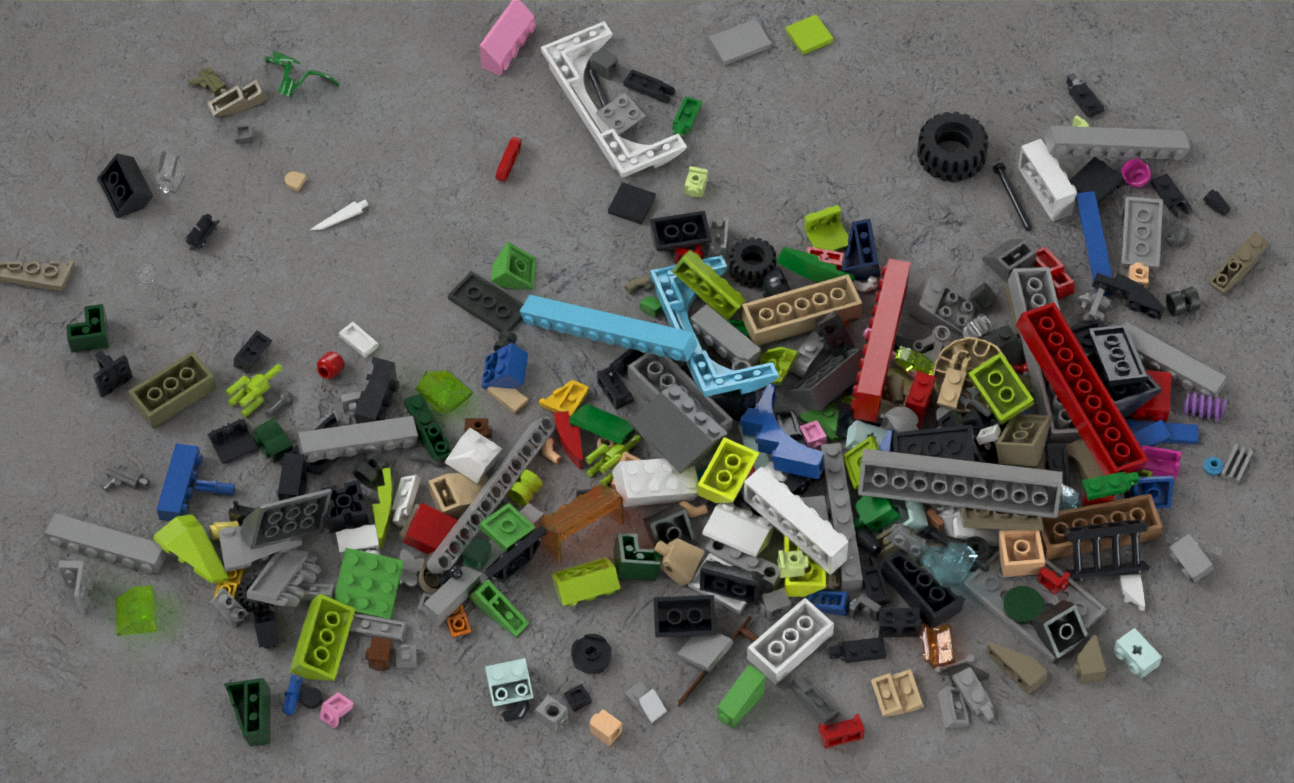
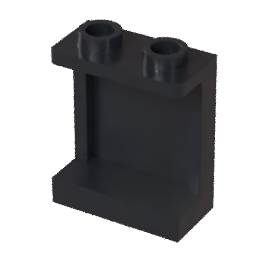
[1069,157,1124,209]

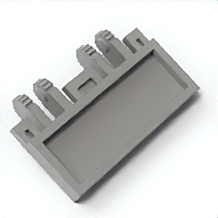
[247,549,322,607]

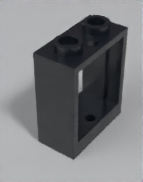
[278,453,308,501]

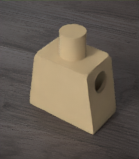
[654,539,705,587]

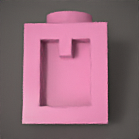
[799,420,827,451]
[320,692,354,728]

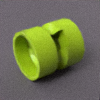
[507,470,543,507]

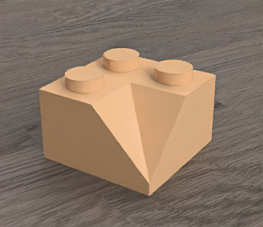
[999,530,1045,577]

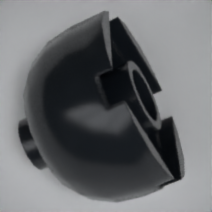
[761,267,791,298]

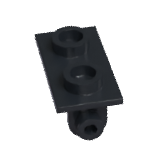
[186,214,220,250]
[609,348,647,377]

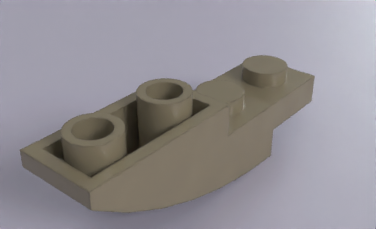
[1208,231,1269,294]

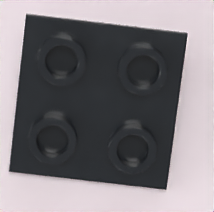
[207,418,258,464]

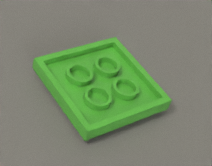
[334,548,405,619]

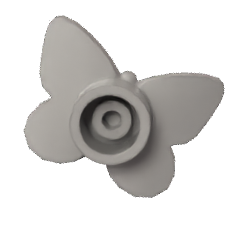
[399,549,425,588]

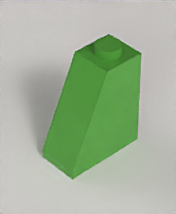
[717,664,765,728]

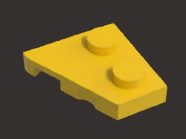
[539,380,590,417]

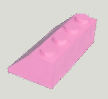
[479,0,536,76]

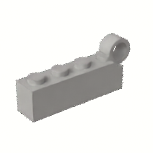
[690,304,761,371]

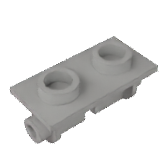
[886,523,930,559]

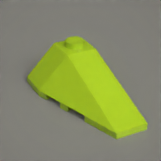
[153,514,229,584]

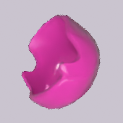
[1121,158,1151,188]

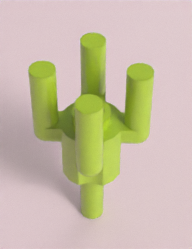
[225,363,283,418]
[585,435,641,487]

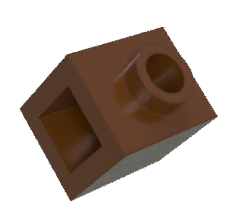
[464,418,493,440]
[365,637,394,671]

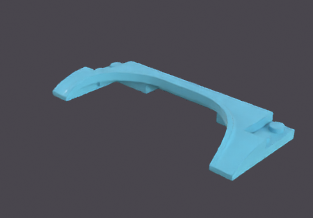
[650,255,779,397]

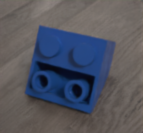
[481,343,528,389]

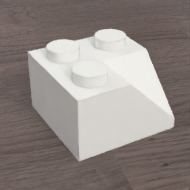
[445,428,502,483]

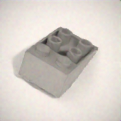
[908,276,976,336]

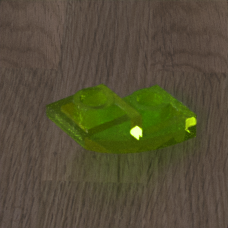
[895,346,935,375]

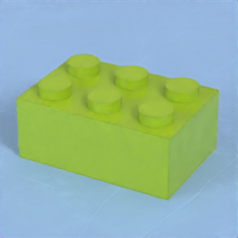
[968,352,1034,425]

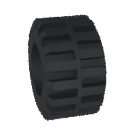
[729,237,777,288]

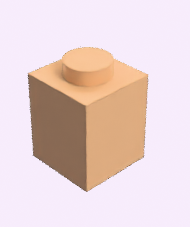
[589,709,622,746]

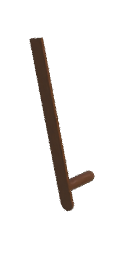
[678,616,759,707]

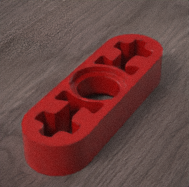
[495,136,522,182]

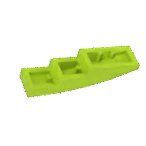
[372,468,393,548]

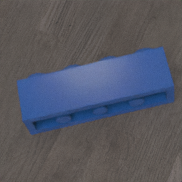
[157,443,203,521]

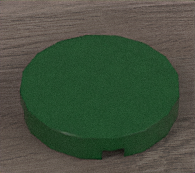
[1003,586,1044,624]

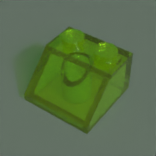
[415,370,473,413]
[116,585,157,636]

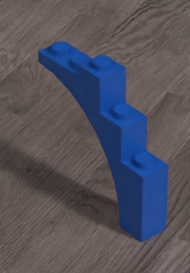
[740,384,825,479]

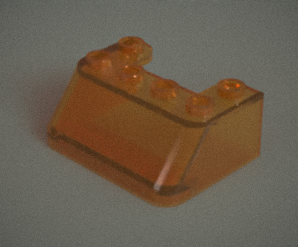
[540,484,624,563]

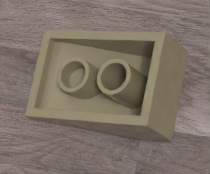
[996,414,1051,467]

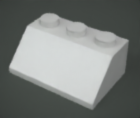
[702,503,775,558]

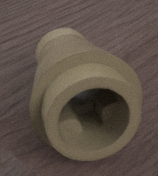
[885,374,904,404]

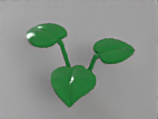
[265,51,339,97]

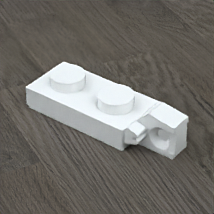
[392,475,421,528]

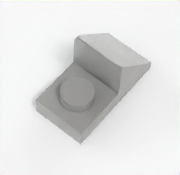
[625,681,667,724]

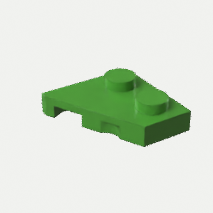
[799,402,843,443]

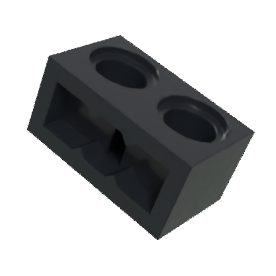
[815,310,855,358]
[877,608,920,637]

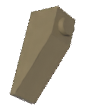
[986,642,1048,695]

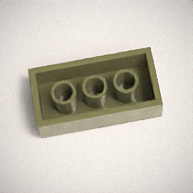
[128,351,217,429]

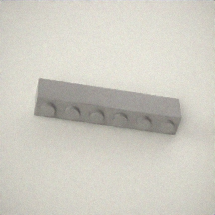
[1125,322,1227,402]
[297,416,418,462]
[45,514,167,574]

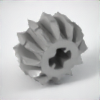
[962,316,996,338]

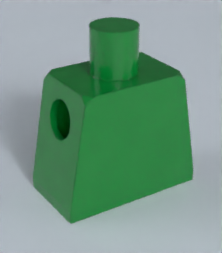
[853,496,901,532]

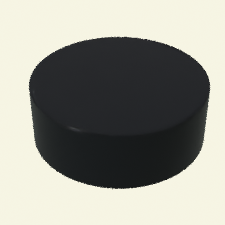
[302,687,323,709]

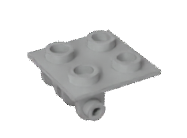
[596,93,646,136]

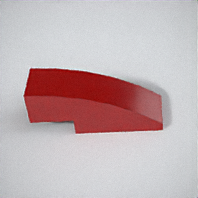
[1035,246,1075,300]
[553,411,584,470]

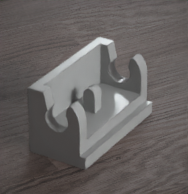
[707,218,729,260]

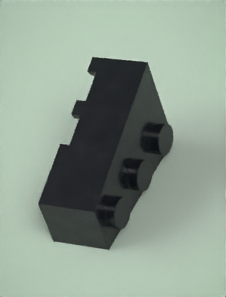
[354,357,399,424]

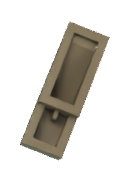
[208,79,268,117]

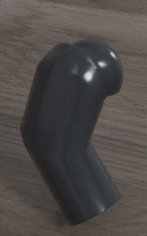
[439,565,463,585]

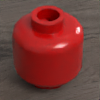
[316,351,345,380]

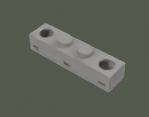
[705,539,782,591]

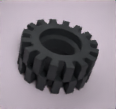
[238,575,274,614]

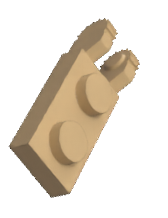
[937,354,969,410]

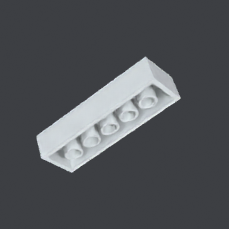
[744,467,848,575]

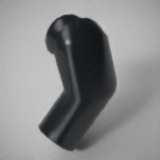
[503,700,530,722]

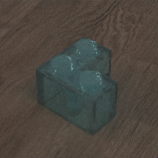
[920,542,978,587]

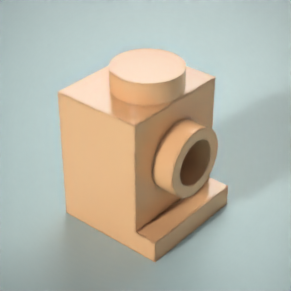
[1128,262,1149,289]

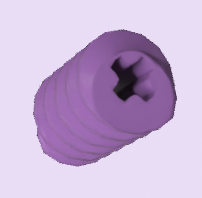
[1184,391,1227,422]

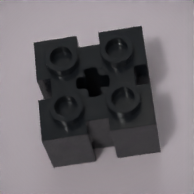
[321,480,369,533]

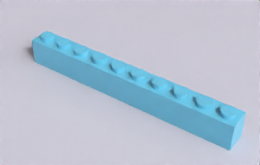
[519,295,698,362]

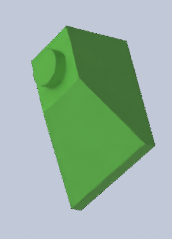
[491,242,536,290]

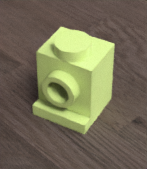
[684,166,708,198]
[777,550,808,578]

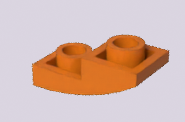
[445,604,471,638]

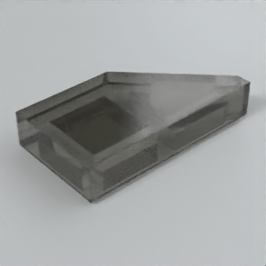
[946,663,989,688]

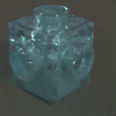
[1058,484,1083,511]

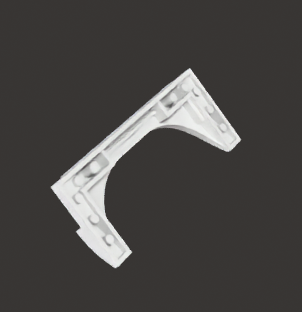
[541,21,687,178]

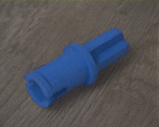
[195,480,235,496]
[282,675,303,715]

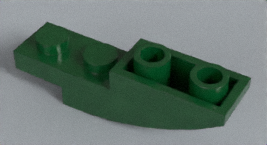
[404,393,452,462]

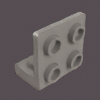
[58,560,93,615]

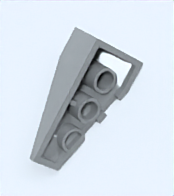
[219,526,303,572]

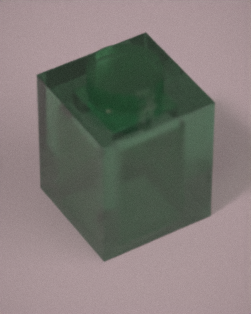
[463,536,492,572]

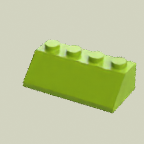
[671,250,746,320]
[290,594,355,681]

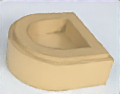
[284,171,307,192]

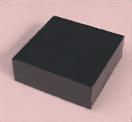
[564,684,592,712]

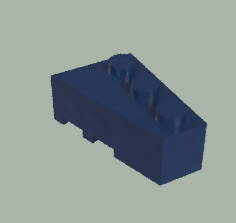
[842,219,881,281]

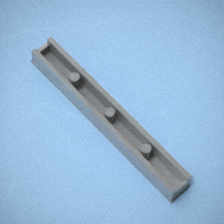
[424,503,544,626]

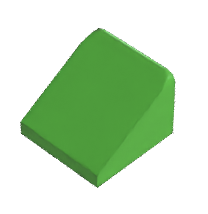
[639,295,663,318]

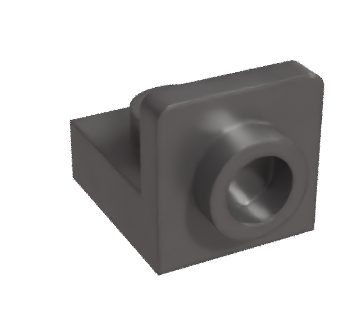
[849,594,881,621]

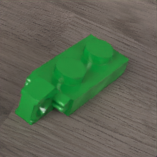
[672,96,702,138]
[1082,472,1139,500]

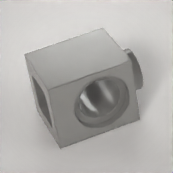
[759,588,791,621]
[535,695,568,732]

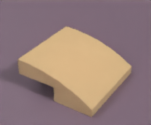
[871,669,924,717]

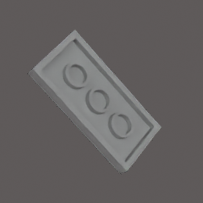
[1121,197,1163,270]

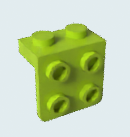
[803,205,849,251]

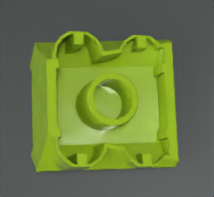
[760,347,799,388]

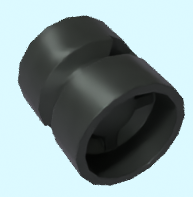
[1166,286,1200,317]
[352,451,389,488]
[961,536,989,572]

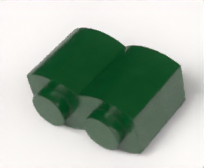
[253,418,293,463]

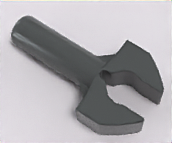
[960,388,992,417]

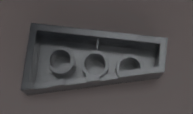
[881,551,965,630]

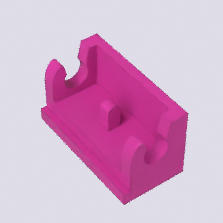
[1142,445,1182,479]

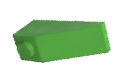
[468,579,529,637]

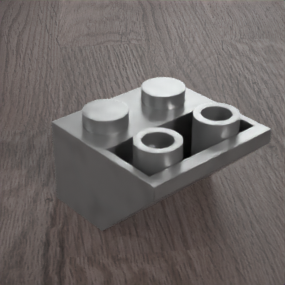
[982,238,1037,283]

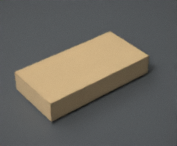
[487,387,528,414]

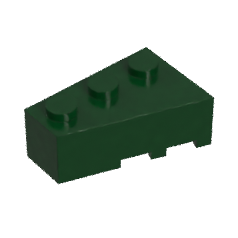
[224,678,270,747]

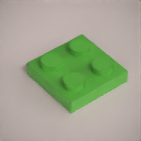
[479,503,536,552]

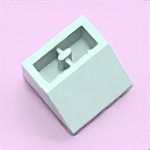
[485,658,534,707]

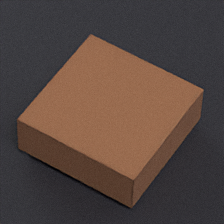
[926,508,944,534]

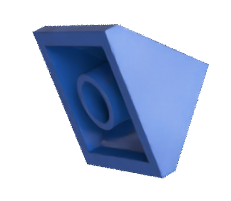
[1130,476,1174,508]

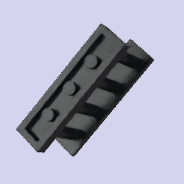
[937,408,1008,466]
[1063,519,1149,581]

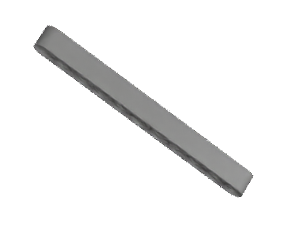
[427,416,555,574]

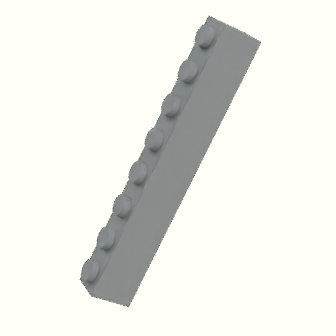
[1044,125,1190,160]
[821,443,863,592]

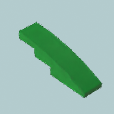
[776,247,855,283]

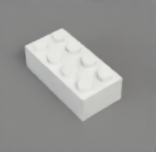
[1018,139,1077,222]
[612,458,698,507]
[747,598,834,685]

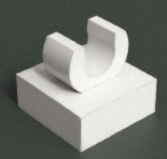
[976,425,1001,450]

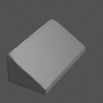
[938,686,970,729]

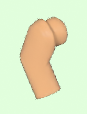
[541,437,561,464]
[679,500,708,518]

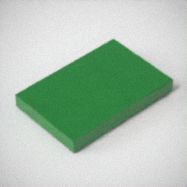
[569,403,636,444]

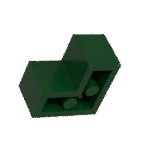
[66,304,109,353]
[613,533,661,581]

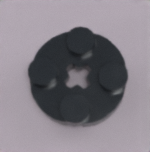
[571,634,612,673]

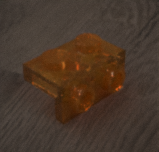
[920,624,956,669]

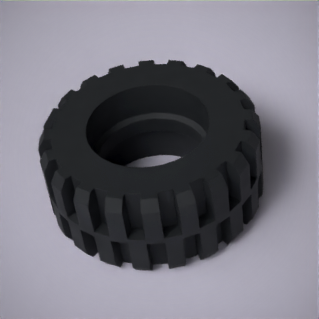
[917,111,988,182]

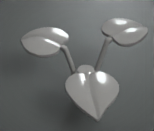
[884,406,963,432]

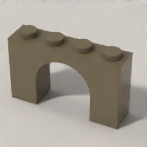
[1016,439,1104,480]

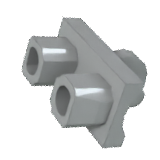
[1077,288,1110,323]
[209,588,247,627]

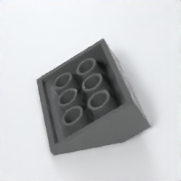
[629,383,727,474]
[240,489,332,550]

